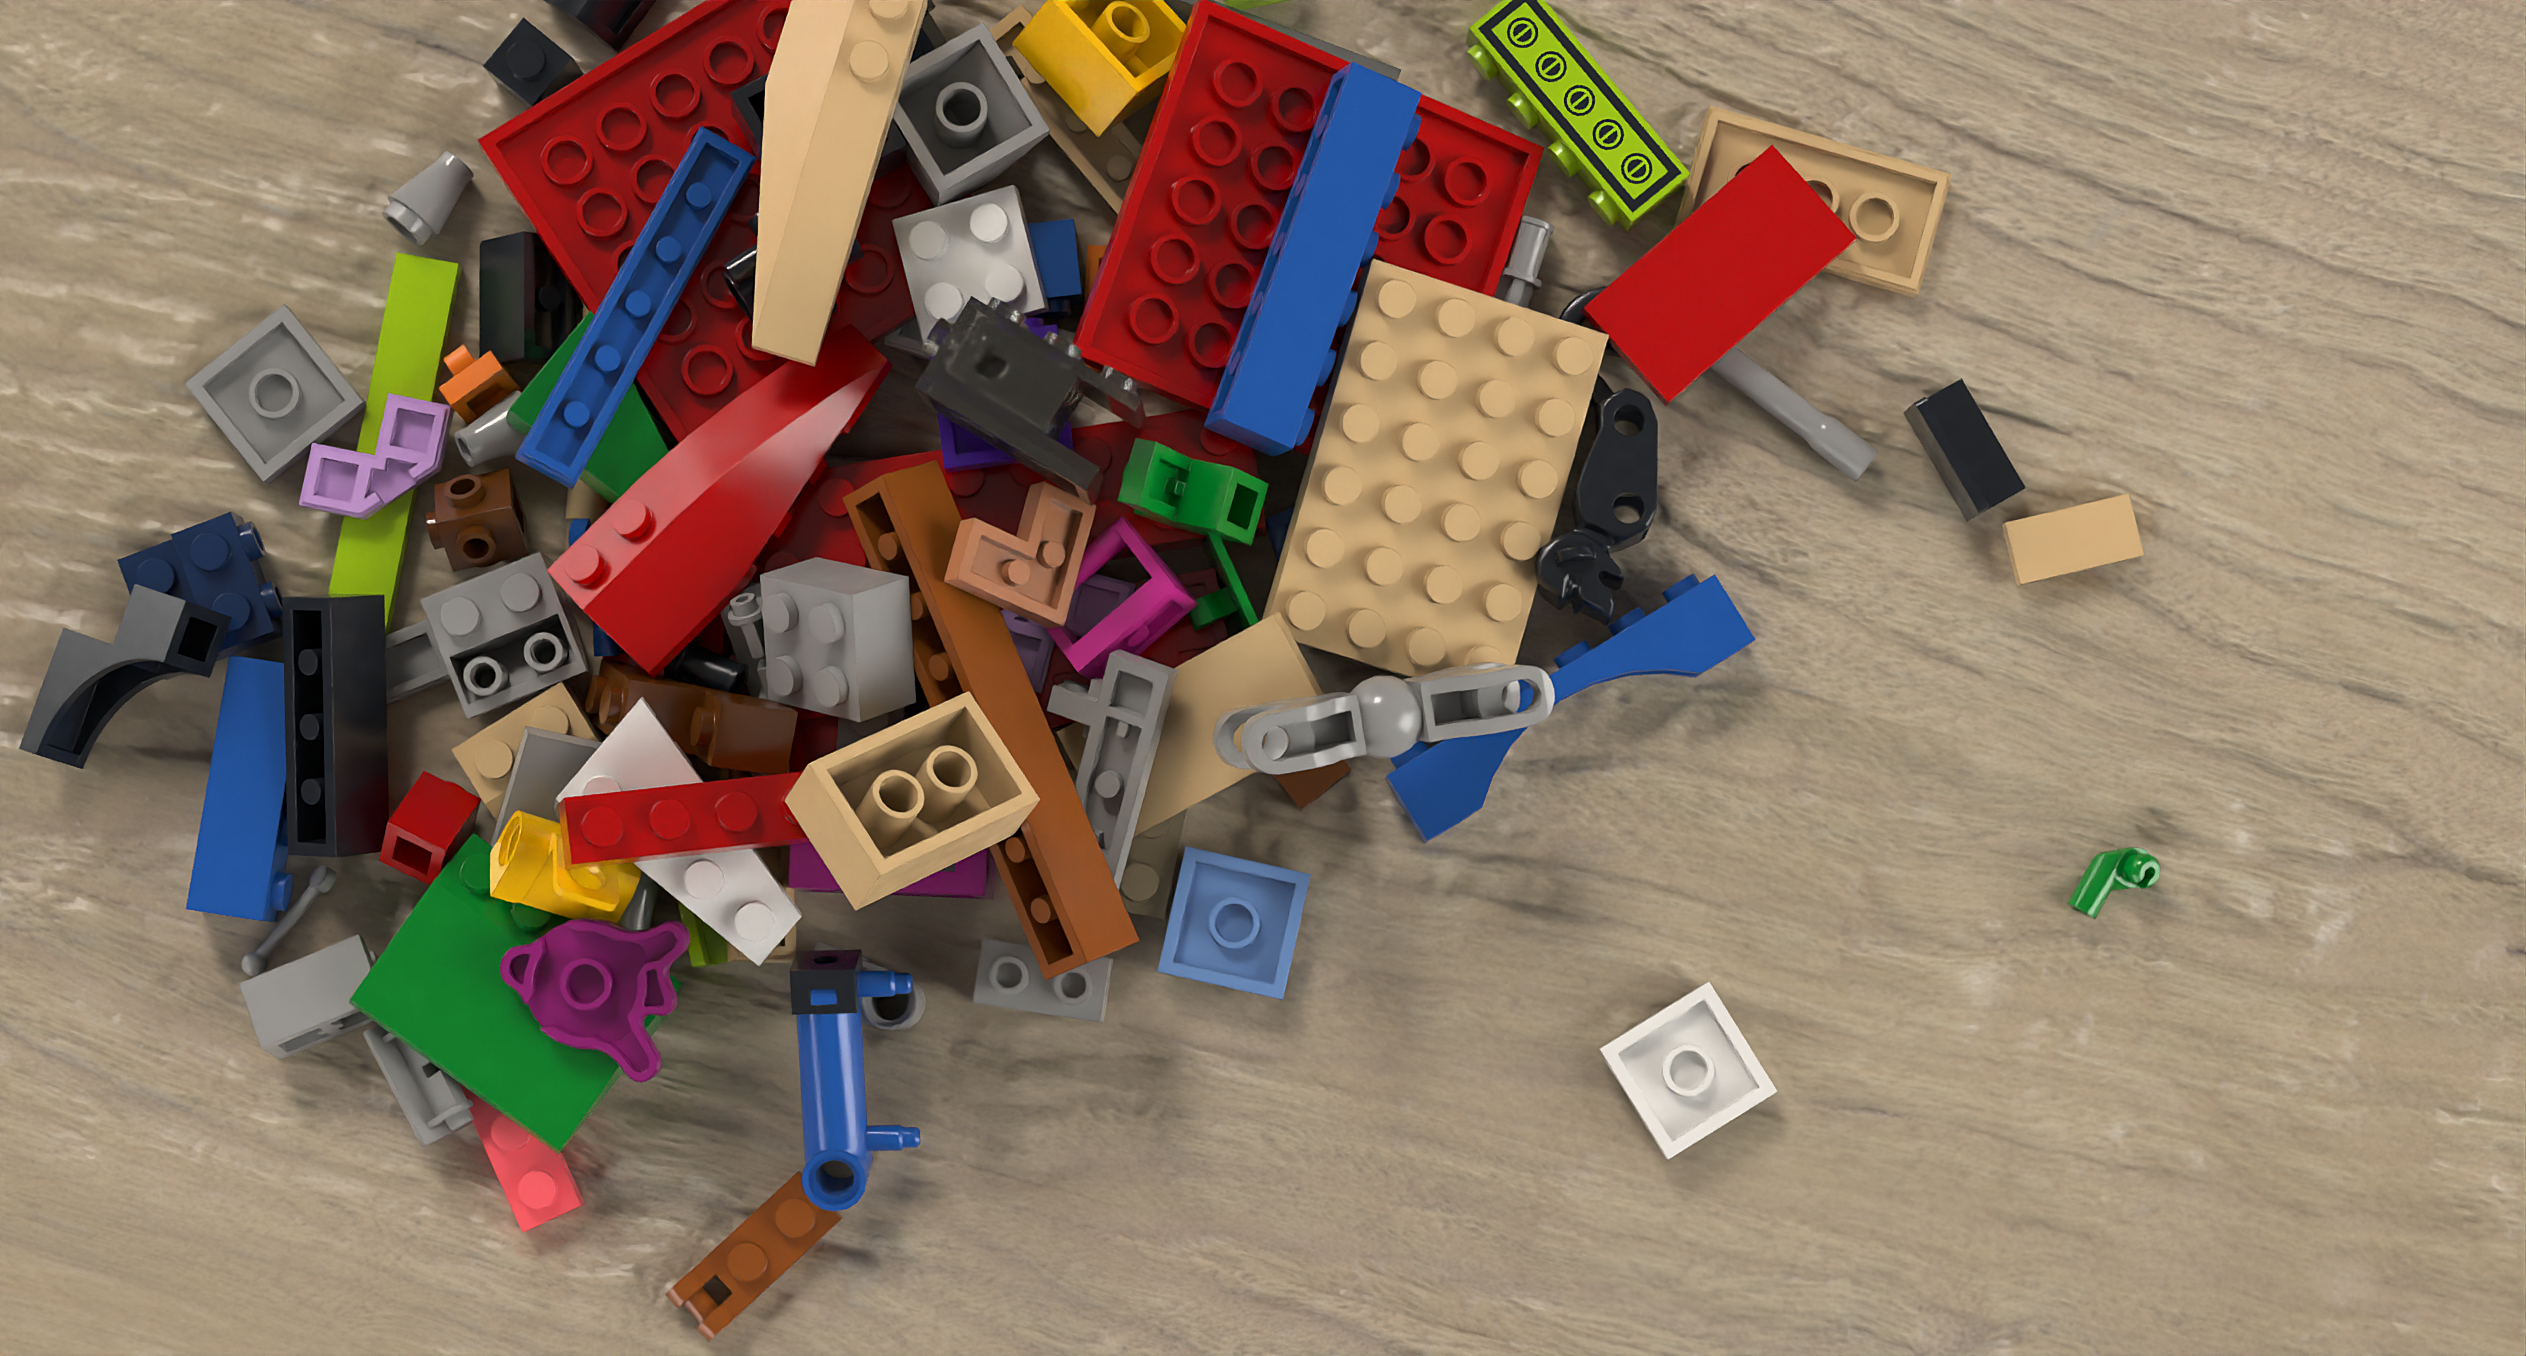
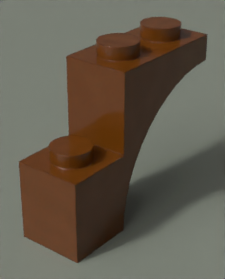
[585,659,798,775]

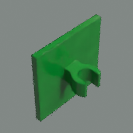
[1187,533,1259,632]

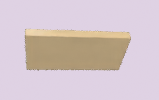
[1673,105,1952,298]
[1056,612,1323,837]

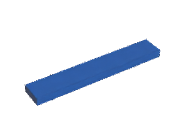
[515,126,757,489]

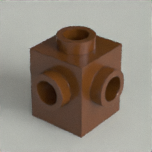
[426,468,528,572]

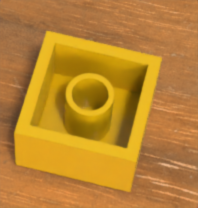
[1012,0,1186,137]

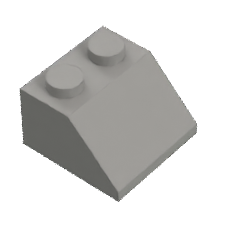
[892,22,1050,207]

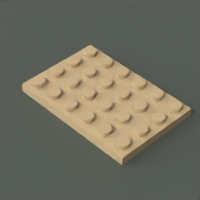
[1262,258,1609,678]

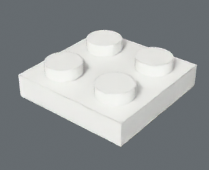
[892,185,1050,346]
[1598,982,1778,1159]

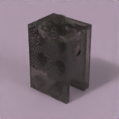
[915,296,1146,507]

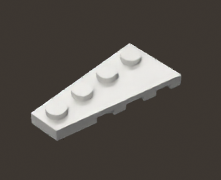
[556,697,802,966]

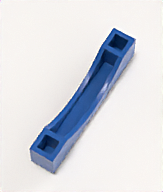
[1385,573,1756,843]

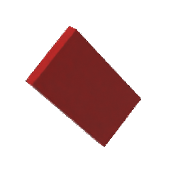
[1581,144,1857,406]

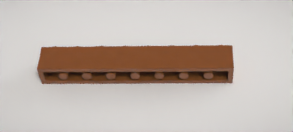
[842,460,1139,981]

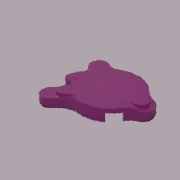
[500,917,691,1083]

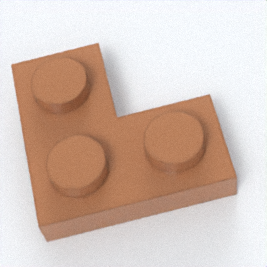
[944,482,1096,629]

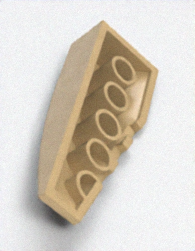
[752,0,928,367]

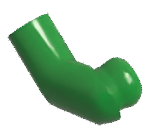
[2067,847,2161,919]

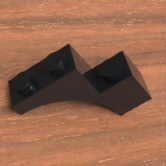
[19,584,232,769]

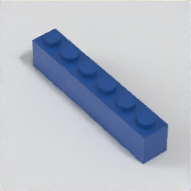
[1204,62,1422,457]

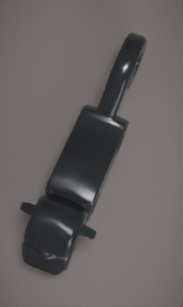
[1534,286,1658,626]

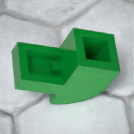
[1118,438,1269,546]

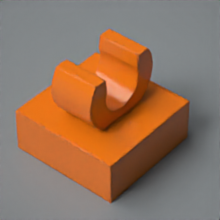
[439,344,523,425]

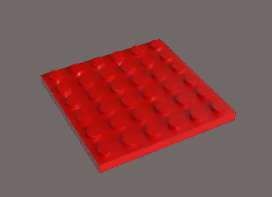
[478,0,972,445]
[1067,0,1545,456]

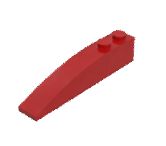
[546,323,893,678]

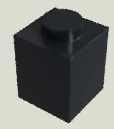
[483,17,584,109]

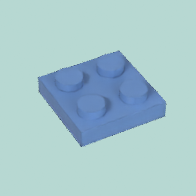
[1157,846,1311,1000]

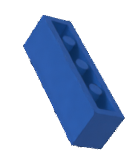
[186,655,293,923]

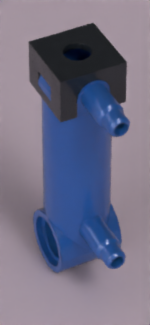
[789,949,920,1211]

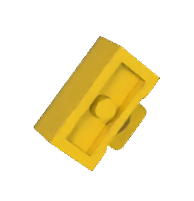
[490,810,642,923]

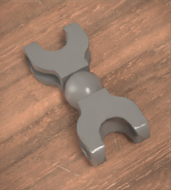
[1213,662,1555,775]

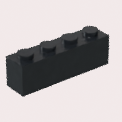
[282,594,389,858]

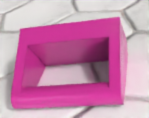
[1043,516,1198,680]

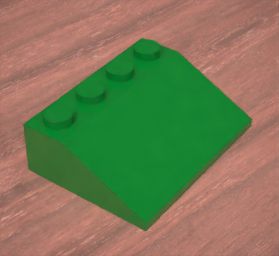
[349,833,682,1155]

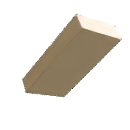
[2002,493,2144,586]

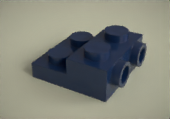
[117,512,283,680]

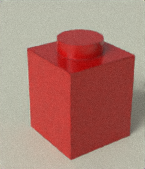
[379,771,481,886]

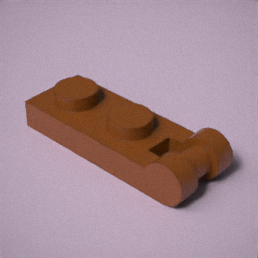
[665,1171,843,1342]

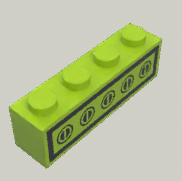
[1466,0,1691,233]

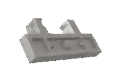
[1047,649,1178,891]

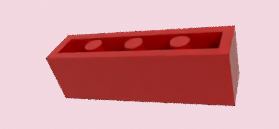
[558,771,811,870]

